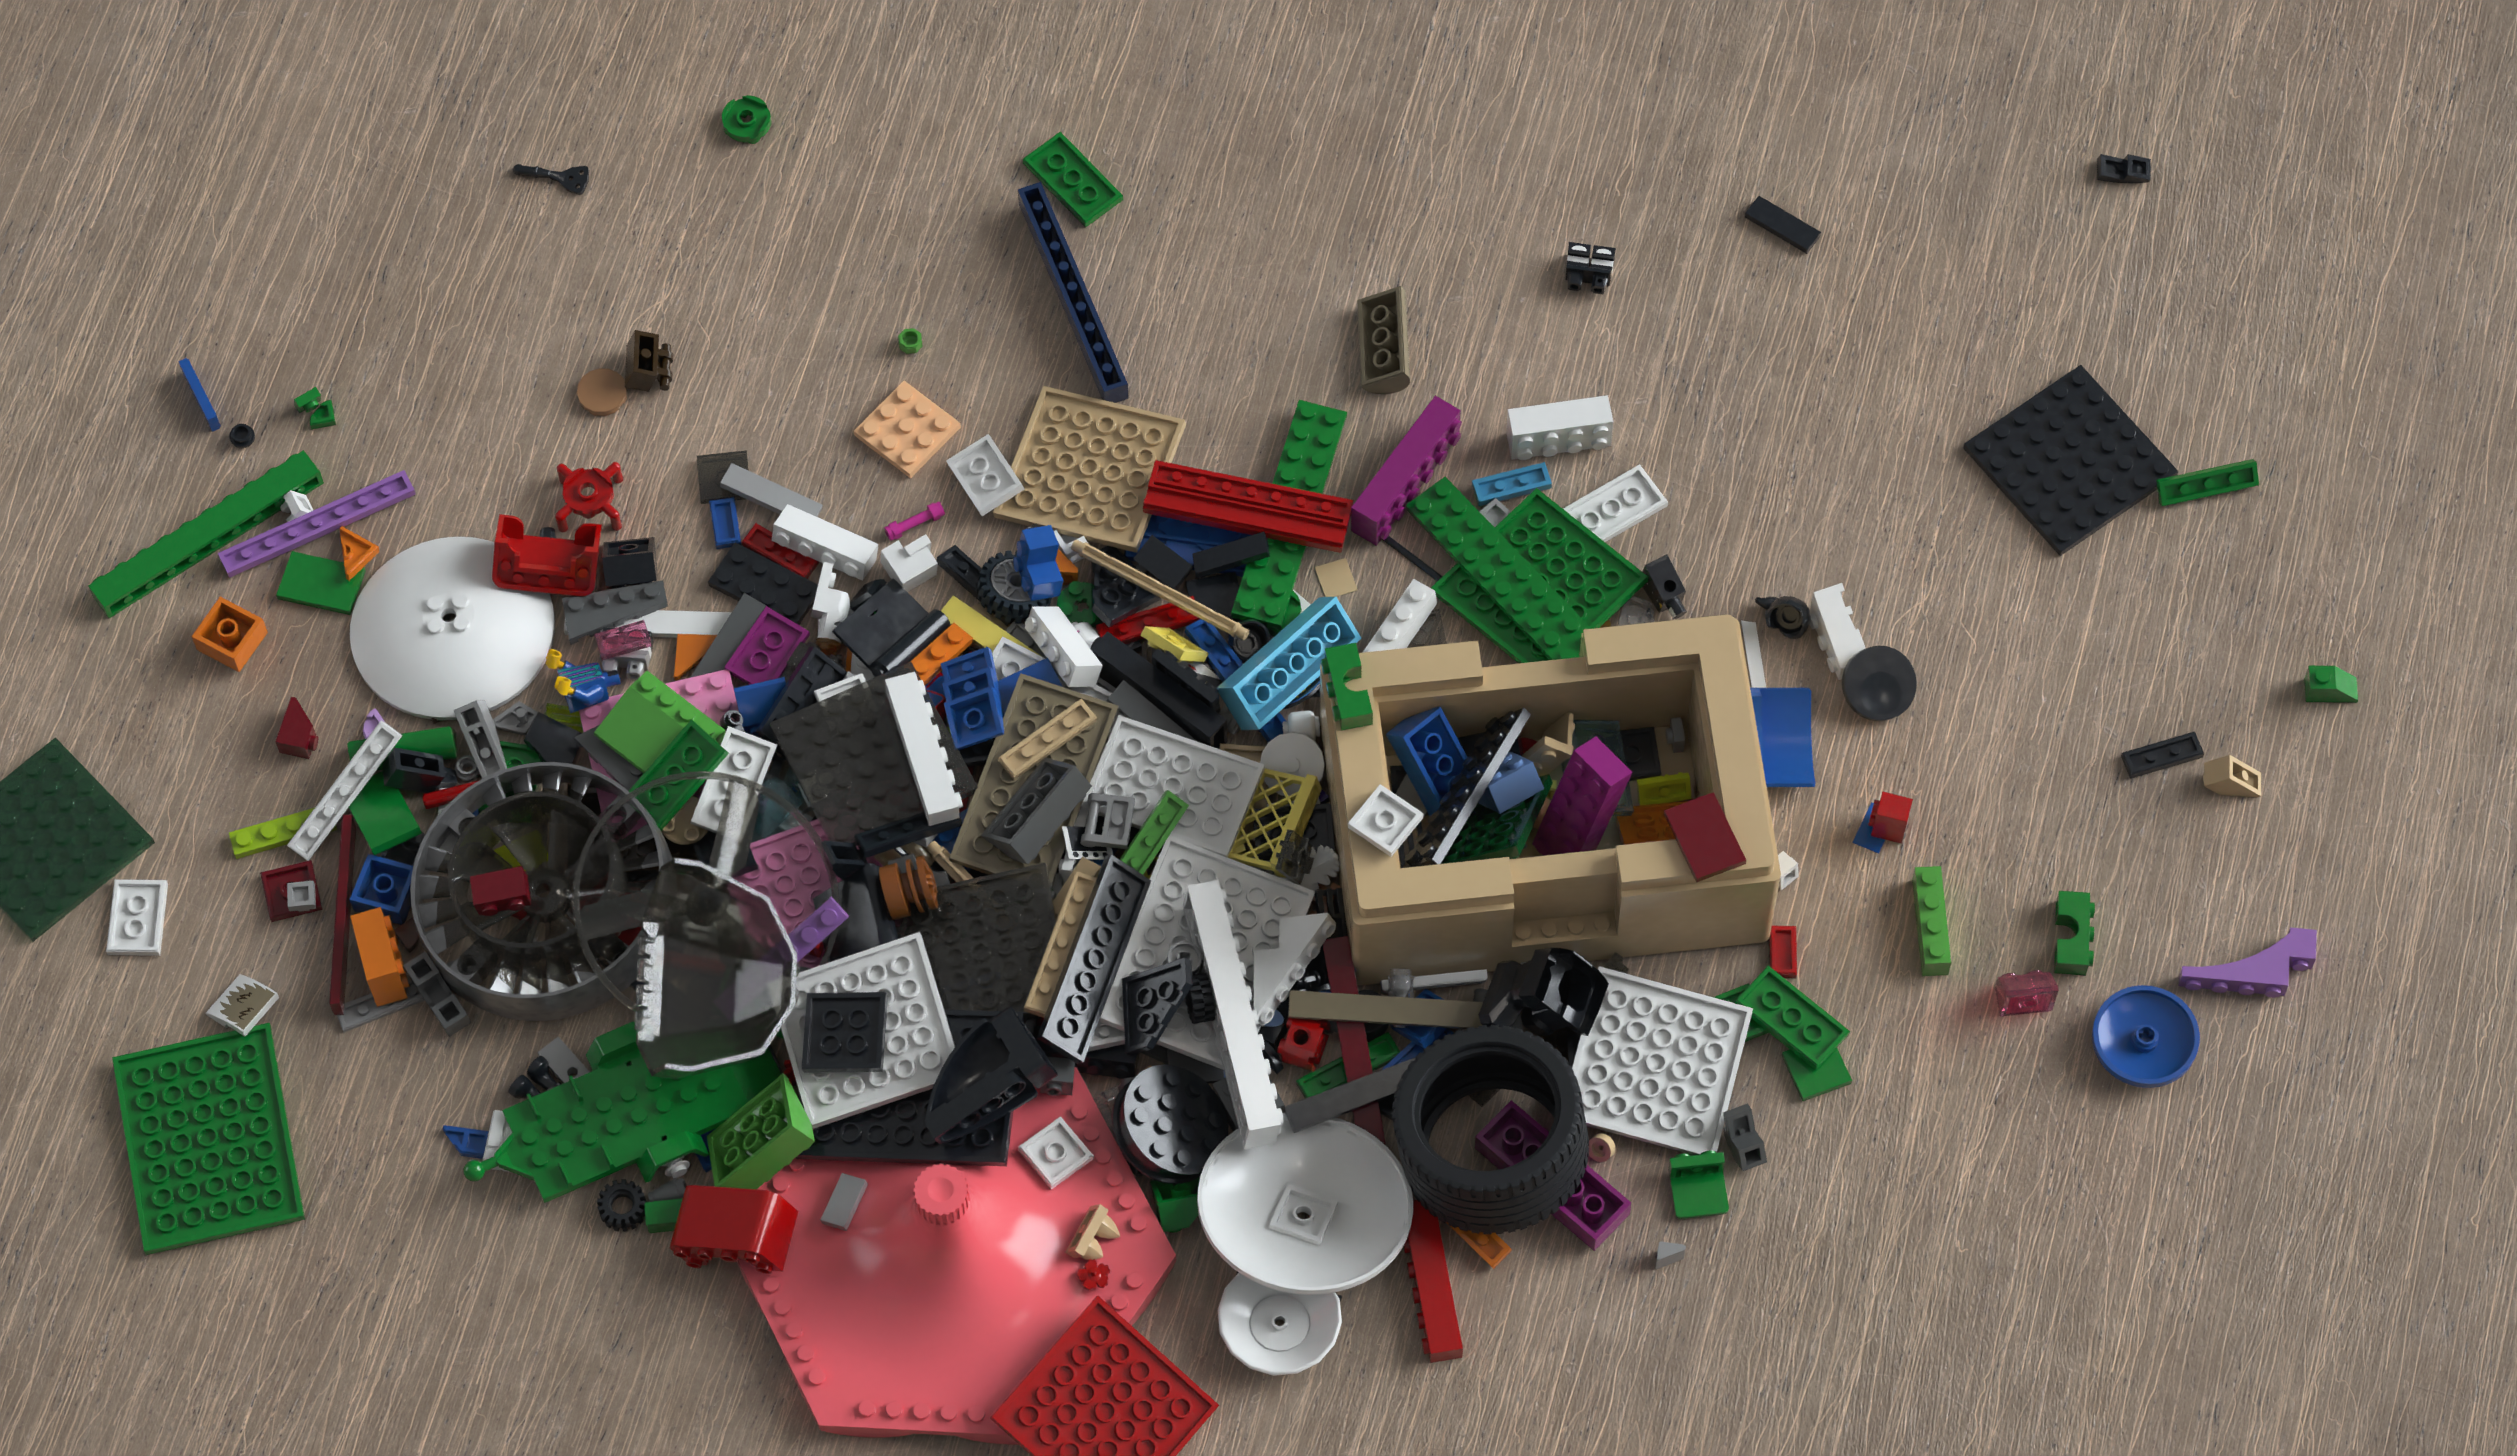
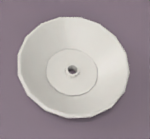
[1217,1273,1342,1376]

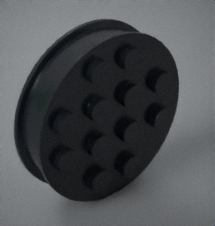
[1112,1064,1229,1184]

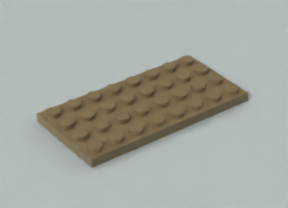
[949,673,1119,890]

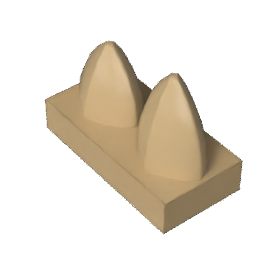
[1065,1204,1120,1260]

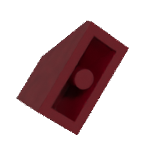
[275,697,319,759]

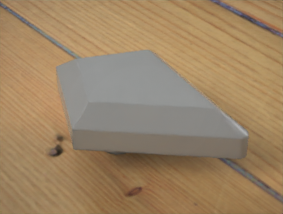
[493,701,538,736]

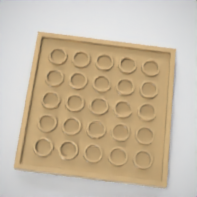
[993,386,1186,553]

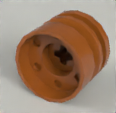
[879,855,938,920]

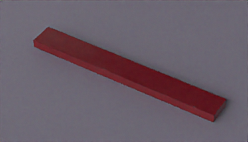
[329,815,356,1015]
[1322,936,1386,1145]

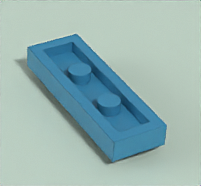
[1472,462,1552,506]

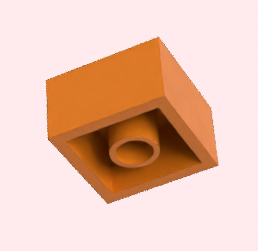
[191,597,268,672]

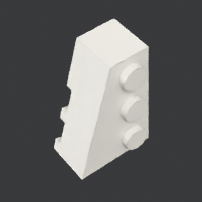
[1809,583,1865,680]

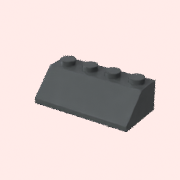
[981,757,1092,864]

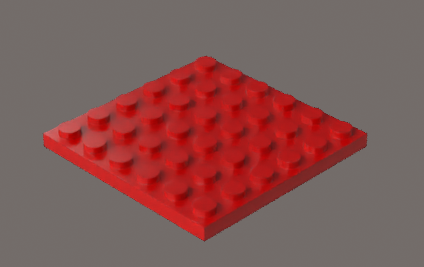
[990,1296,1219,1456]

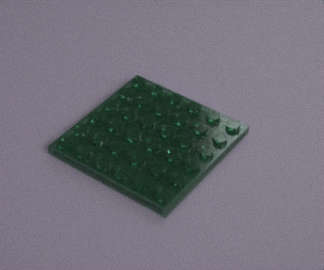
[0,737,155,942]

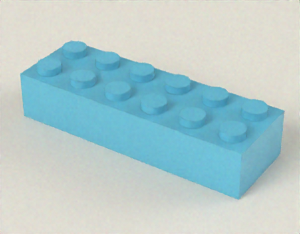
[1217,597,1361,730]

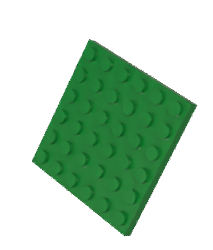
[1431,488,1648,664]

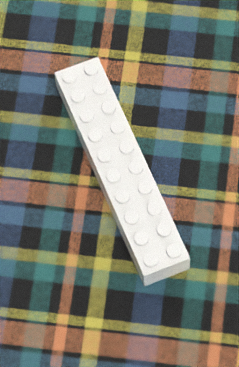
[1183,880,1284,1150]

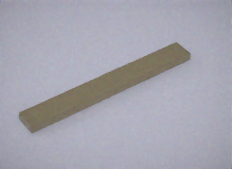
[1288,990,1483,1029]

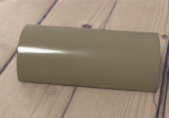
[1357,286,1410,394]

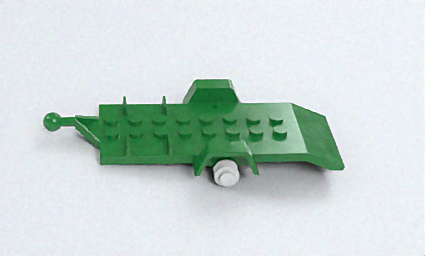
[463,1018,781,1203]

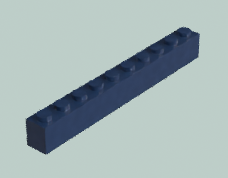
[1018,182,1129,403]

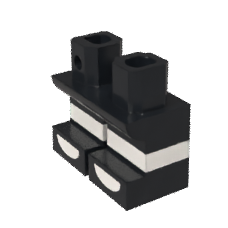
[1565,242,1616,295]

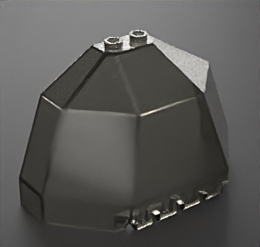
[634,858,800,1079]

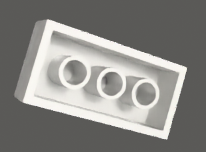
[1506,395,1613,460]

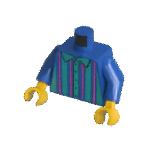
[546,649,621,713]

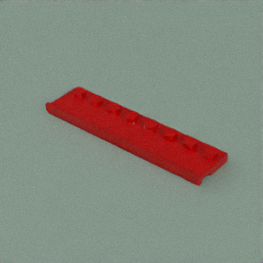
[1143,460,1354,553]

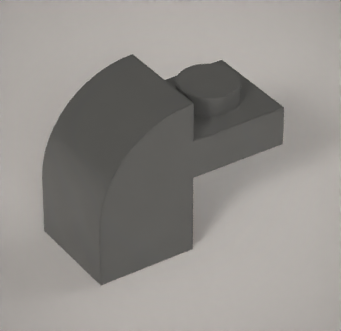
[1723,1103,1767,1171]

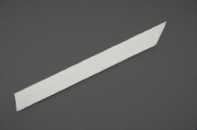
[1741,620,1766,688]

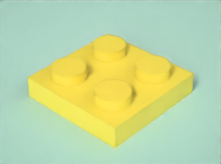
[1141,626,1209,664]

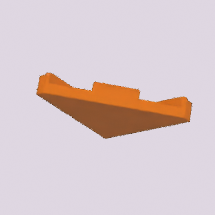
[339,526,379,581]
[674,634,717,681]

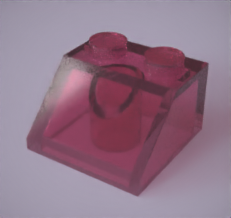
[1995,970,2059,1017]

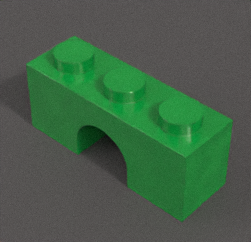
[1321,643,1373,731]
[2054,891,2095,976]

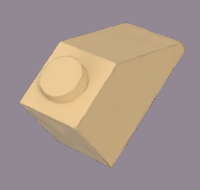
[2203,755,2261,797]

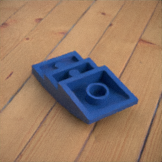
[940,647,1004,751]

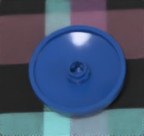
[2092,985,2200,1088]

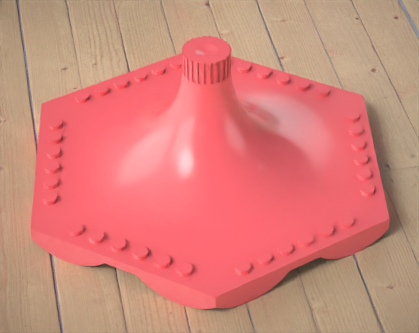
[736,1067,1176,1445]

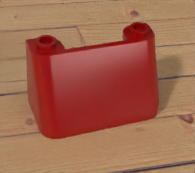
[492,514,602,596]

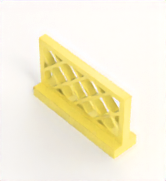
[1228,768,1322,878]

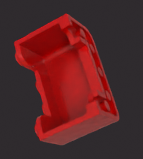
[669,1185,799,1274]

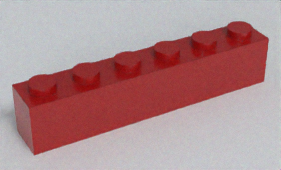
[1403,1200,1463,1363]

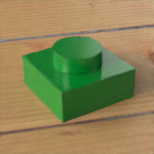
[294,387,321,413]

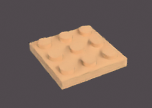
[854,381,961,479]

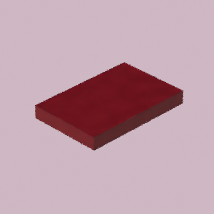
[1664,792,1746,883]

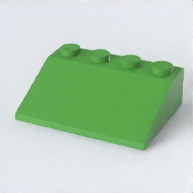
[594,671,726,773]
[707,1074,815,1189]

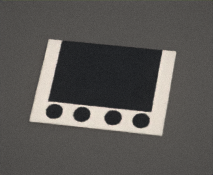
[1062,826,1113,860]

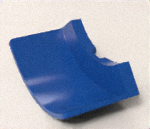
[1750,688,1816,787]

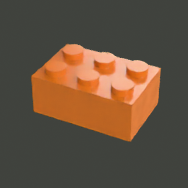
[350,907,410,1007]

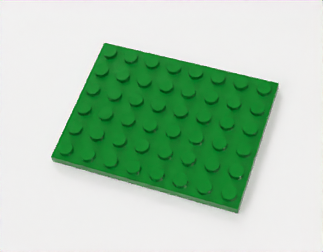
[112,1023,305,1255]

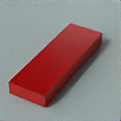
[742,523,819,579]

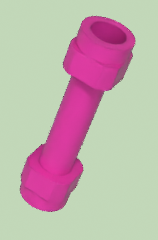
[884,501,945,541]

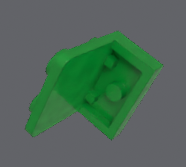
[1668,1150,1729,1219]

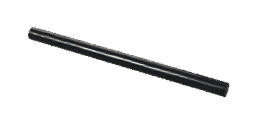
[1381,536,1443,581]

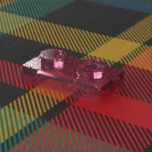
[594,620,652,661]

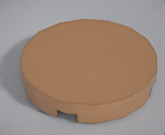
[577,368,628,416]

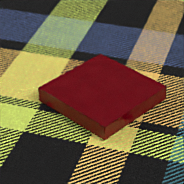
[260,860,323,922]

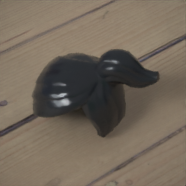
[1755,596,1811,639]
[1222,613,1272,663]

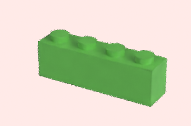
[1912,866,1951,976]

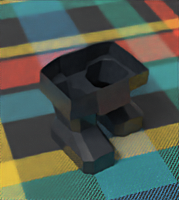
[1478,948,1609,1036]

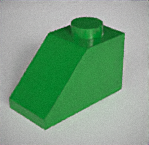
[2304,665,2358,703]

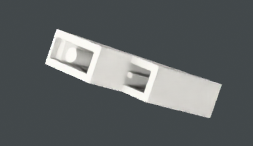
[1253,913,1336,1026]

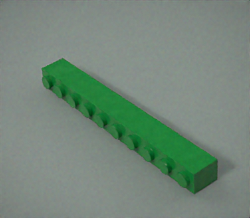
[88,450,324,619]

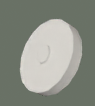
[1260,732,1325,796]

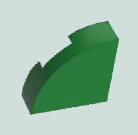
[310,400,336,430]

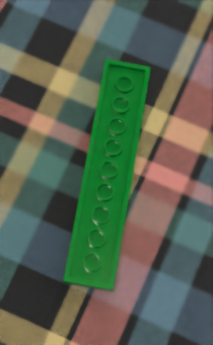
[1231,400,1347,630]
[1406,476,1592,660]

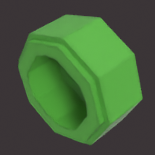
[898,328,923,354]

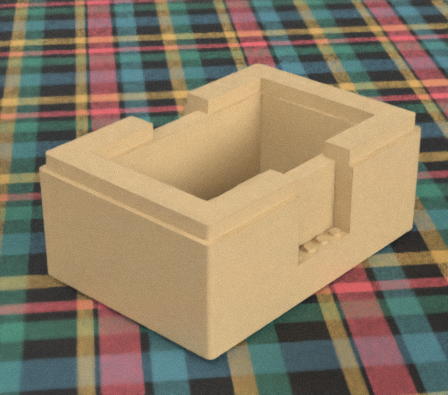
[1320,615,1781,986]

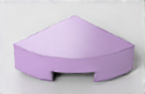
[363,708,385,739]

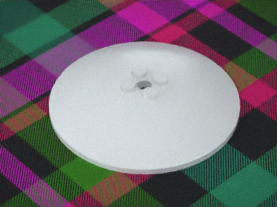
[350,537,555,721]
[1197,1113,1413,1295]

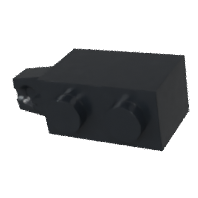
[382,747,457,793]

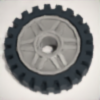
[977,550,1052,624]

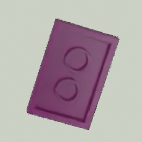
[724,606,810,685]

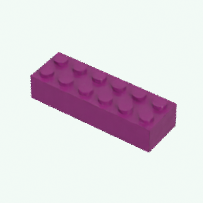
[1351,395,1462,546]
[1532,736,1632,856]
[1474,1100,1632,1251]

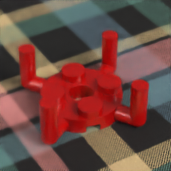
[555,462,623,532]

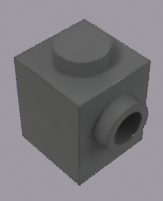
[1040,1057,1075,1096]

